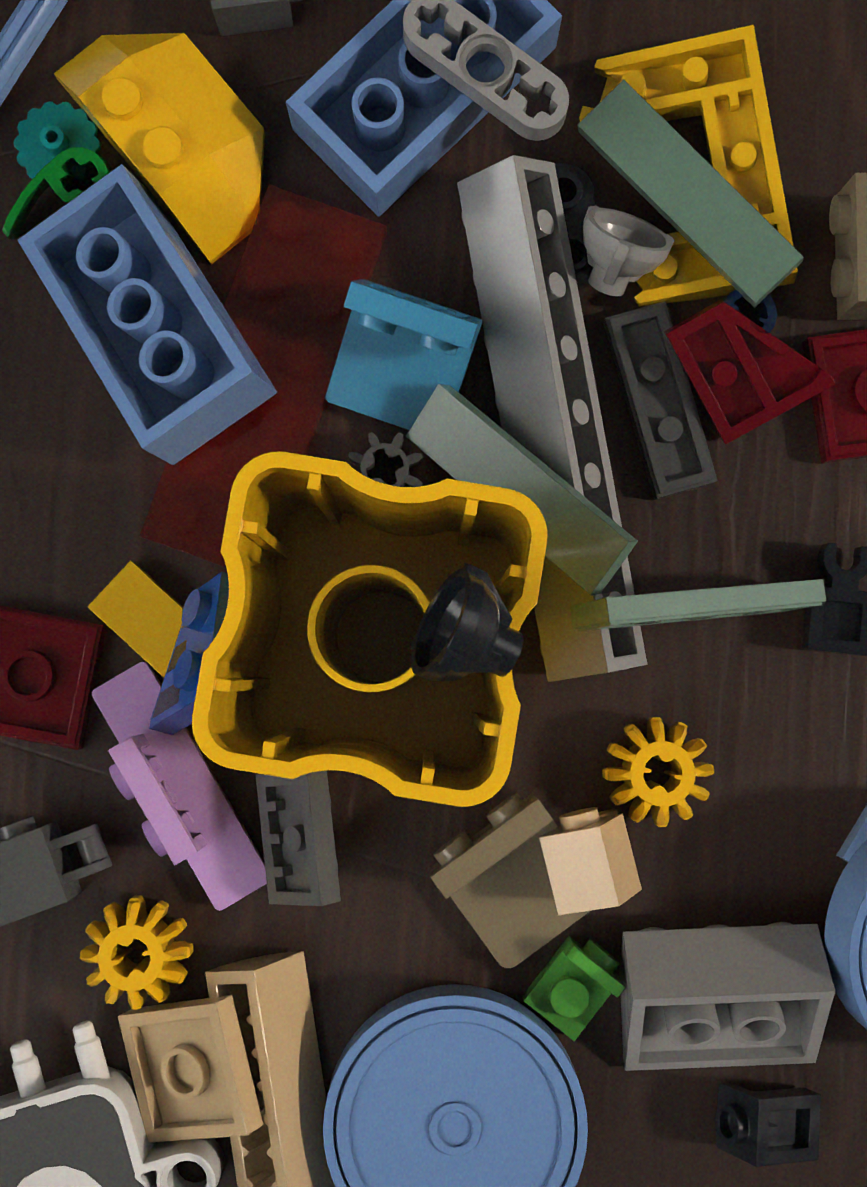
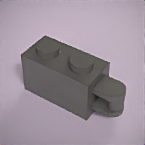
[0,816,113,927]

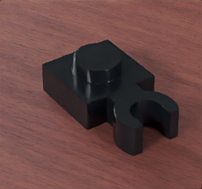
[801,543,867,656]

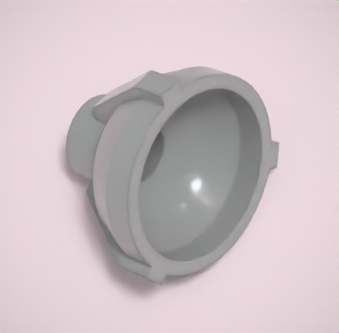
[583,205,674,296]

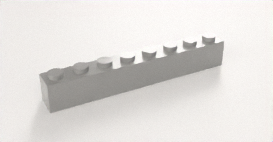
[457,155,648,682]

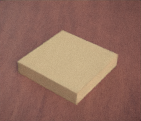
[118,995,263,1143]

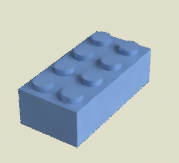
[286,0,562,217]
[18,164,278,465]

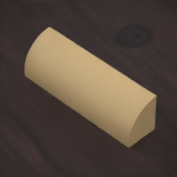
[205,951,335,1187]

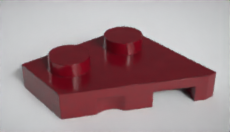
[664,299,836,444]

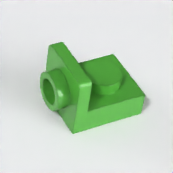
[522,936,626,1041]

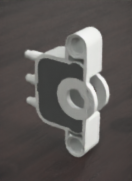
[0,1021,225,1187]

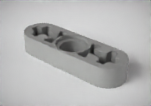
[403,0,569,141]

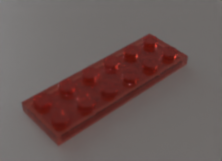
[140,184,387,568]

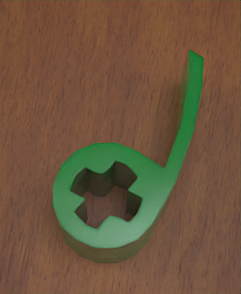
[2,147,113,240]

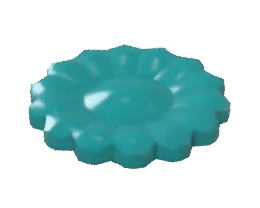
[13,101,101,187]

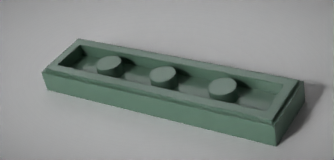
[577,79,804,308]
[406,384,638,595]
[570,579,826,632]

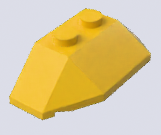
[54,33,265,265]

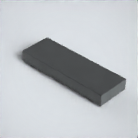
[603,301,718,500]

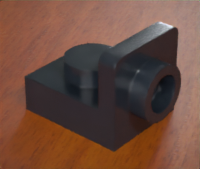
[715,1083,821,1167]

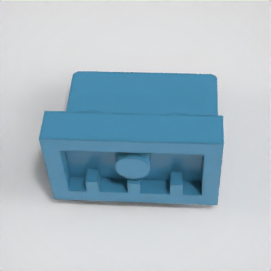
[325,279,483,430]

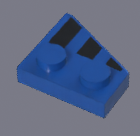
[149,571,229,735]

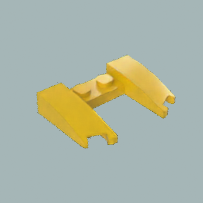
[579,25,798,306]

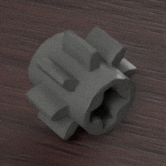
[348,432,423,487]

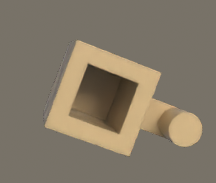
[539,807,642,916]

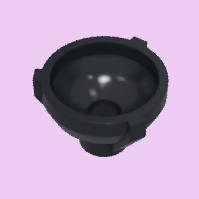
[410,563,523,682]

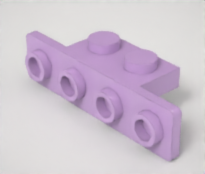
[92,662,267,911]

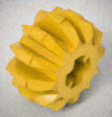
[602,717,714,827]
[80,895,193,1010]

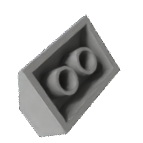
[619,922,835,1071]

